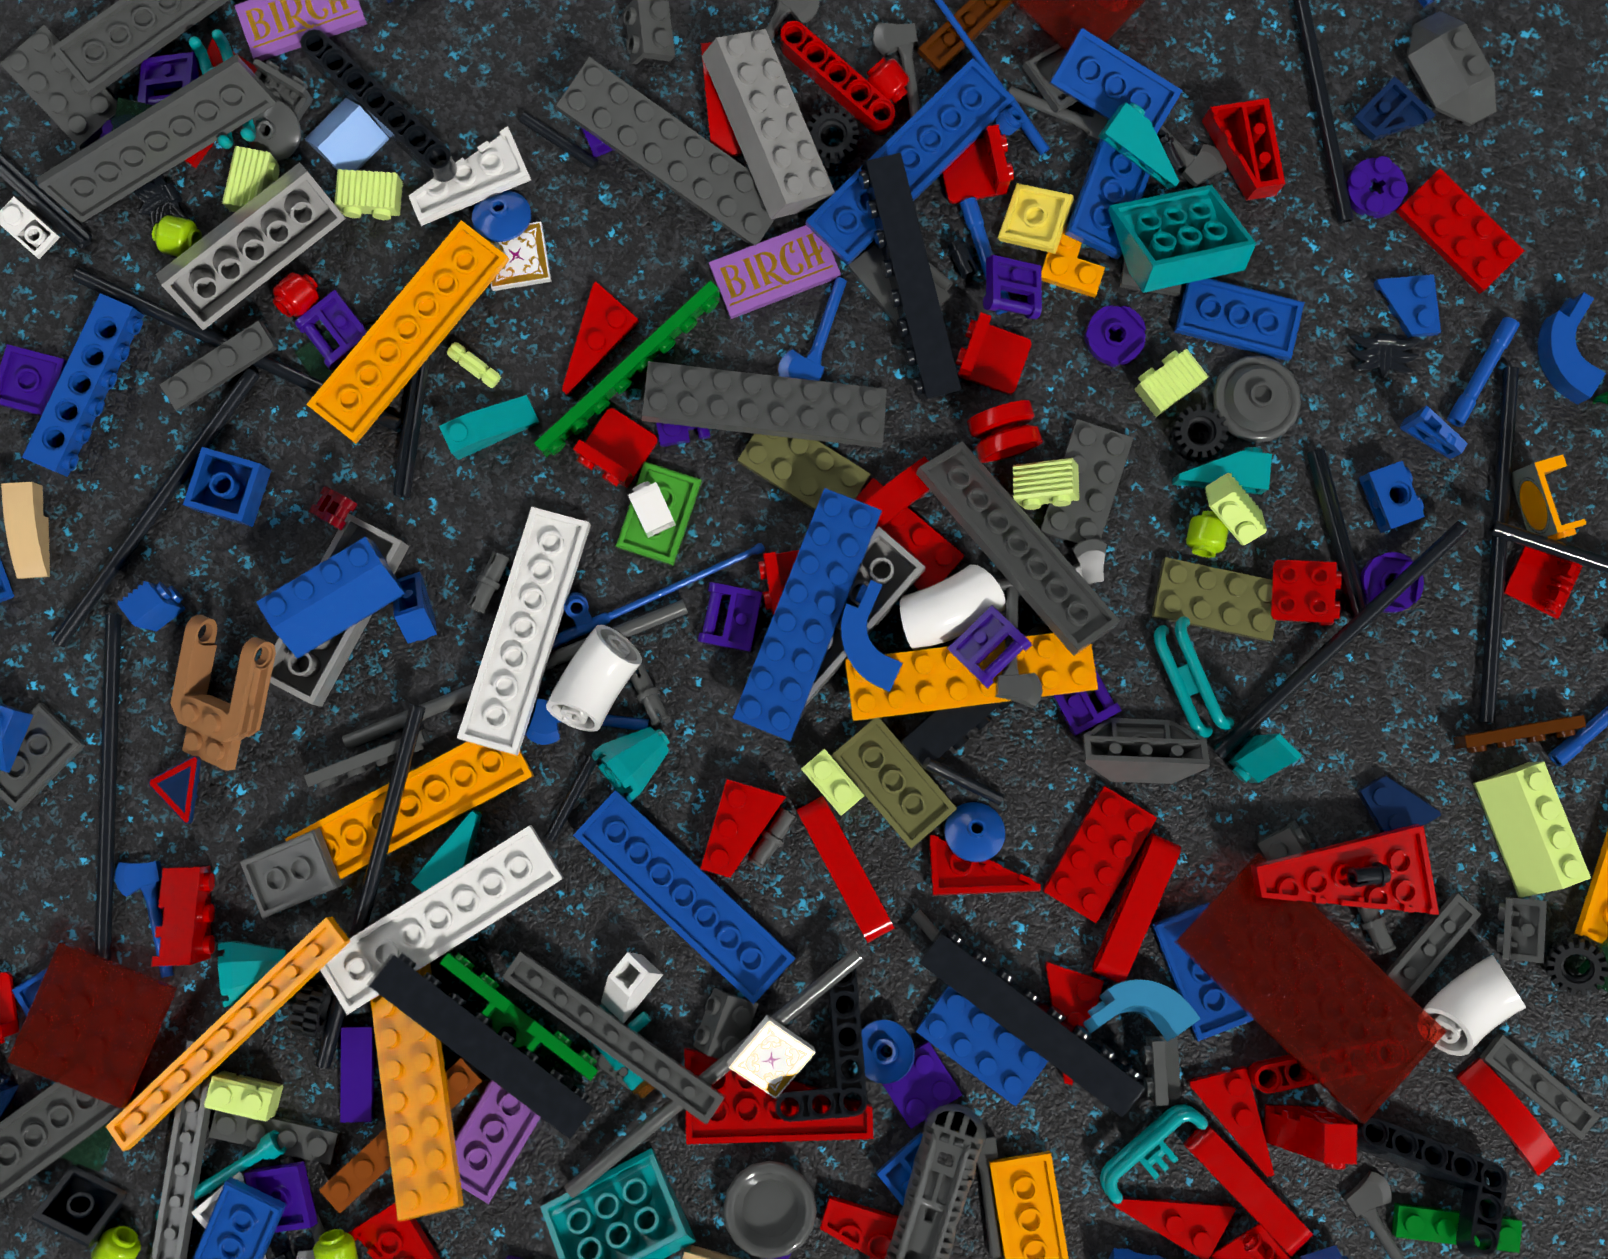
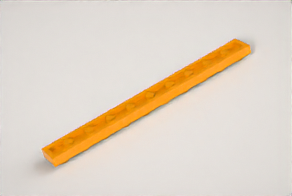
[106,917,350,1151]

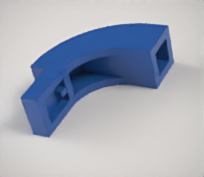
[1538,292,1606,405]
[841,580,903,692]

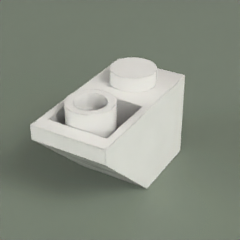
[0,197,60,259]
[628,481,676,538]
[601,952,663,1023]

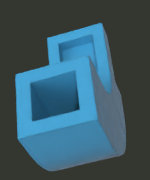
[1083,980,1200,1042]

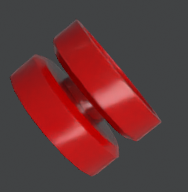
[967,400,1043,463]

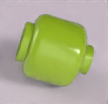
[152,215,202,257]
[1186,511,1229,558]
[91,1226,141,1259]
[313,1229,358,1259]

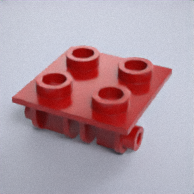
[1504,546,1583,620]
[1210,1223,1291,1259]

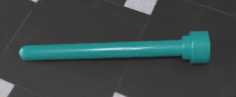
[155,1130,287,1220]

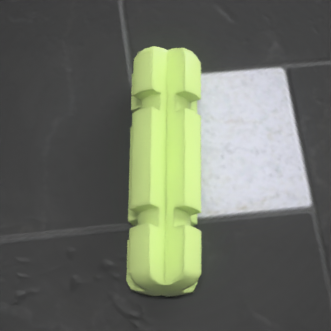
[447,342,501,388]

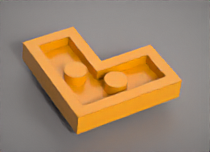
[1041,224,1105,298]

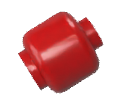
[866,58,910,104]
[273,272,319,318]

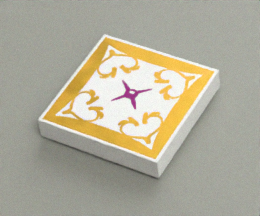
[487,222,552,291]
[727,1015,816,1099]

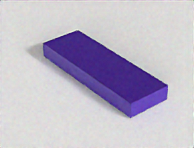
[340,1025,375,1123]

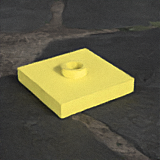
[998,183,1074,254]

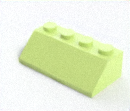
[1473,762,1591,898]

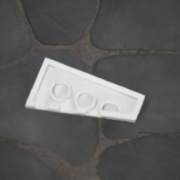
[409,126,531,226]

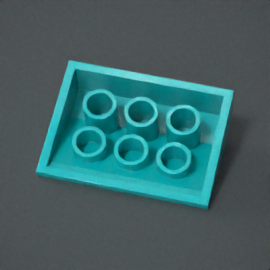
[1109,185,1256,293]
[540,1148,696,1259]

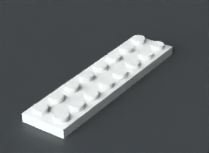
[457,507,591,756]
[320,825,564,1015]

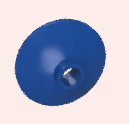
[472,190,531,242]
[944,802,1005,862]
[862,1020,915,1084]

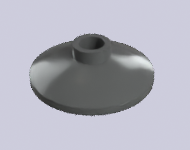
[248,100,301,161]

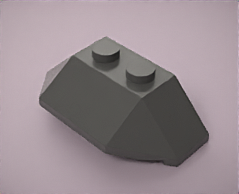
[1406,11,1496,126]
[1083,718,1210,784]

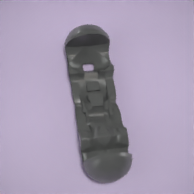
[885,1104,986,1259]

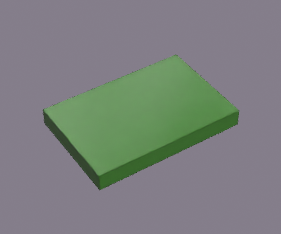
[616,461,702,566]

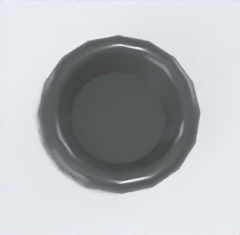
[1213,356,1301,442]
[723,1160,817,1259]

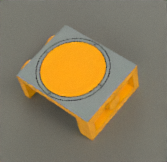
[1511,455,1586,540]

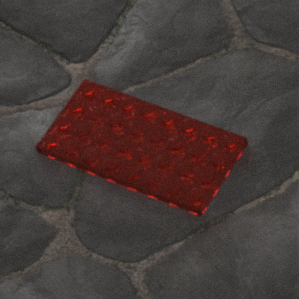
[1174,853,1447,1124]

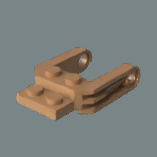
[170,615,276,771]

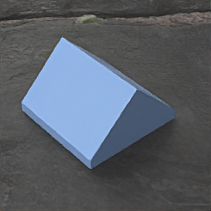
[305,98,389,171]

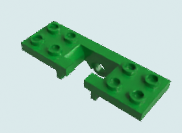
[440,953,598,1081]

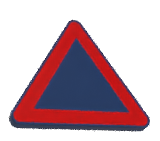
[149,756,201,824]

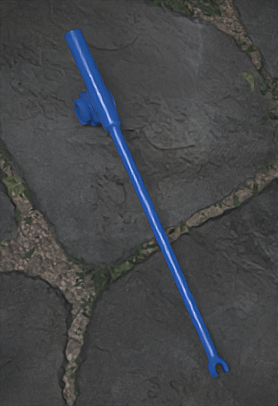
[934,0,1050,156]
[552,543,765,649]

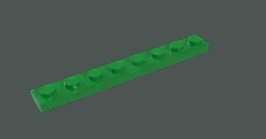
[534,280,720,458]

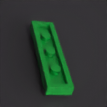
[1392,1203,1522,1253]

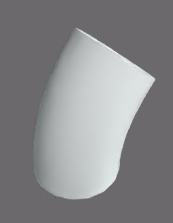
[900,565,1006,651]
[546,625,642,732]
[1418,955,1527,1056]

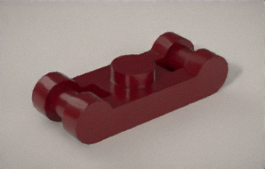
[309,486,358,531]

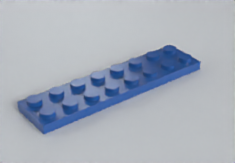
[805,58,1015,266]
[733,488,882,741]
[573,790,796,1005]

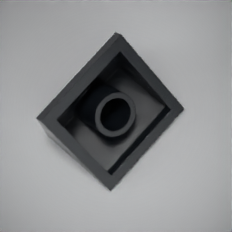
[32,1165,128,1248]

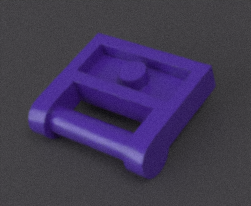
[138,52,199,112]
[983,255,1042,320]
[295,290,368,371]
[697,582,763,653]
[947,605,1032,689]
[1052,661,1122,736]

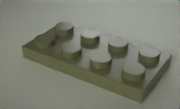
[737,434,871,511]
[1151,557,1276,642]
[831,718,957,849]

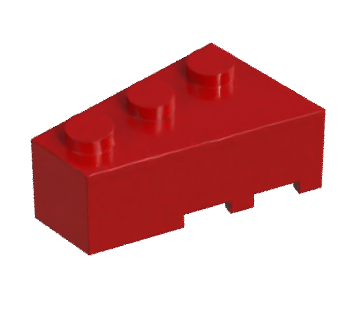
[1202,98,1285,201]
[700,779,786,878]
[151,866,215,966]
[1265,1104,1357,1169]

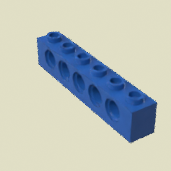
[22,293,144,477]

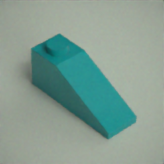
[1098,102,1180,189]
[439,395,540,460]
[1172,447,1272,495]
[1229,733,1302,783]
[411,810,482,893]

